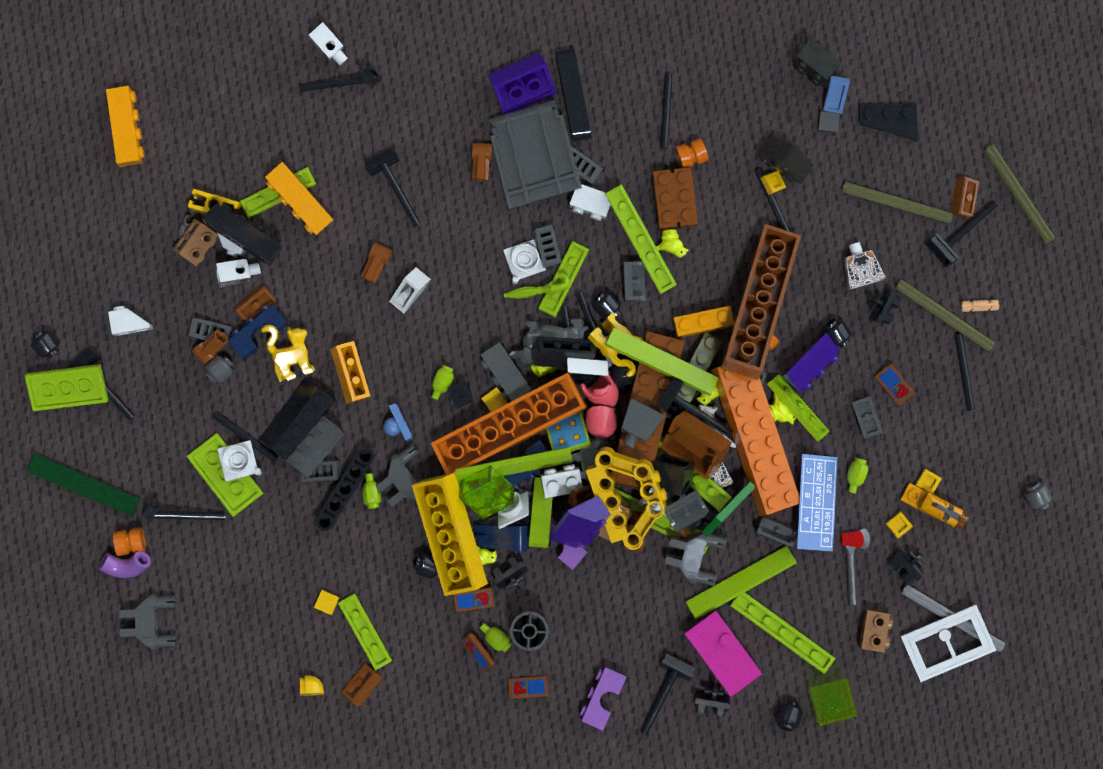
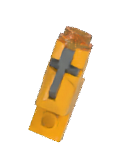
[900,483,969,529]

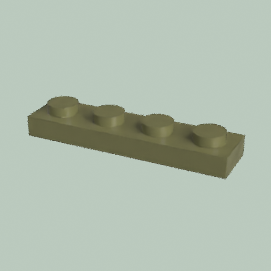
[678,332,722,403]

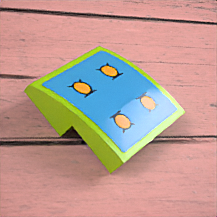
[546,412,591,452]

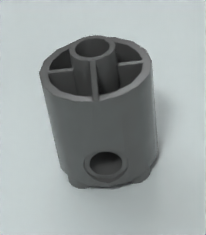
[510,611,549,651]

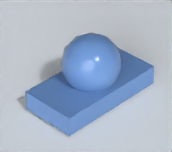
[823,76,850,114]
[383,403,413,441]

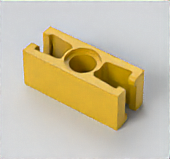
[188,189,241,216]

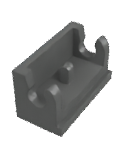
[623,262,646,302]
[852,396,884,439]
[664,490,710,533]
[755,516,798,548]

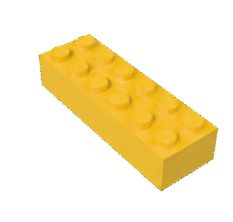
[412,473,488,596]

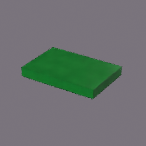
[702,482,755,537]

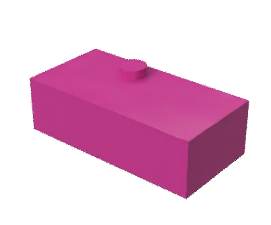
[684,610,762,697]

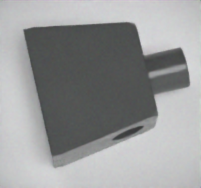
[621,399,665,449]

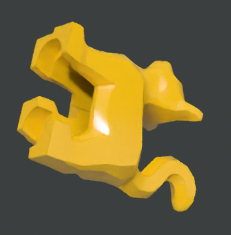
[588,312,644,377]
[261,325,315,382]

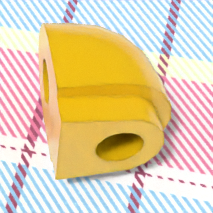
[299,675,324,696]

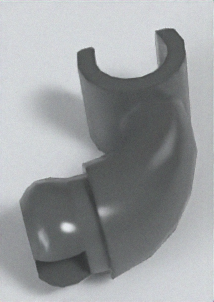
[178,215,192,240]

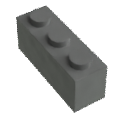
[480,342,532,402]
[286,416,344,479]

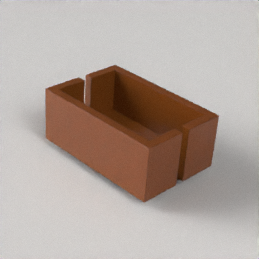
[652,167,698,231]
[660,410,732,480]

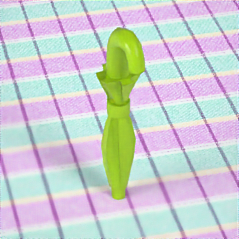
[504,273,570,299]

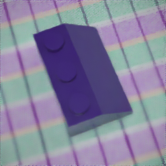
[488,52,557,114]
[782,333,840,393]
[549,496,611,548]

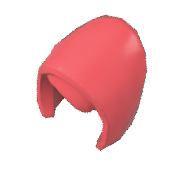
[581,374,619,408]
[585,405,617,439]

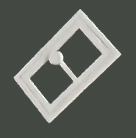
[901,605,996,682]

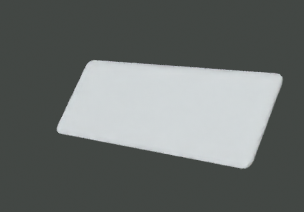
[567,358,608,376]

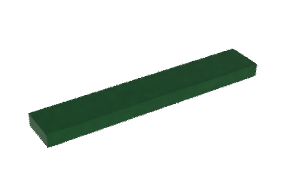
[27,454,140,517]

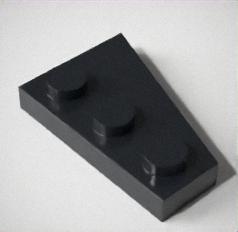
[859,103,918,142]

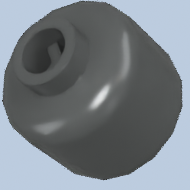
[205,356,233,384]
[1023,480,1053,510]

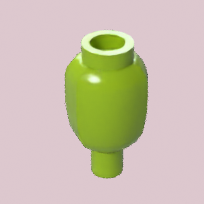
[431,365,454,400]
[847,458,868,494]
[362,473,382,509]
[480,623,512,653]

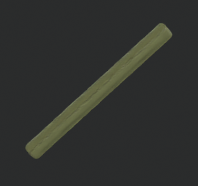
[985,145,1055,243]
[842,182,953,223]
[896,280,995,351]

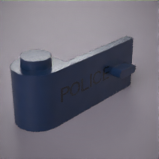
[474,523,530,553]

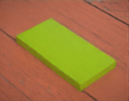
[24,364,109,411]
[186,433,264,517]

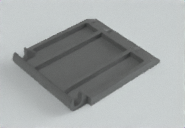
[489,99,582,209]

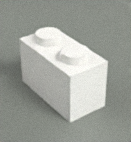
[570,184,610,221]

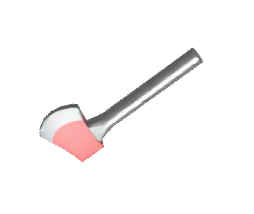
[841,528,870,605]

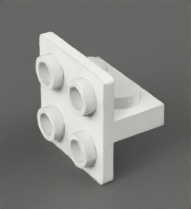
[541,464,583,498]

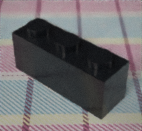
[531,336,596,368]

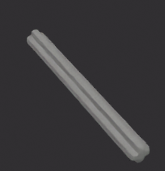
[901,585,1005,652]

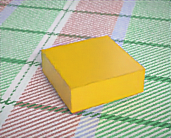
[761,170,786,195]
[481,387,508,412]
[915,469,942,494]
[885,512,913,539]
[314,590,340,615]

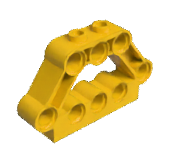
[586,447,667,550]

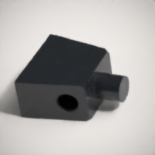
[653,454,695,502]

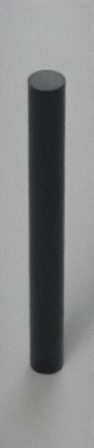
[660,73,673,149]
[755,168,791,232]
[955,334,975,411]
[213,412,279,463]

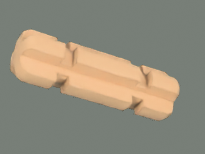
[961,300,999,312]

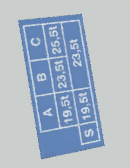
[797,454,838,551]

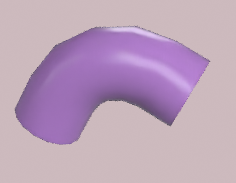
[98,551,151,578]

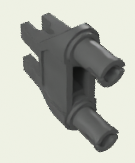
[571,434,616,486]
[376,444,437,507]
[664,530,727,586]
[119,594,177,650]

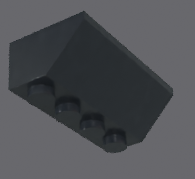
[202,203,283,266]
[259,378,336,460]

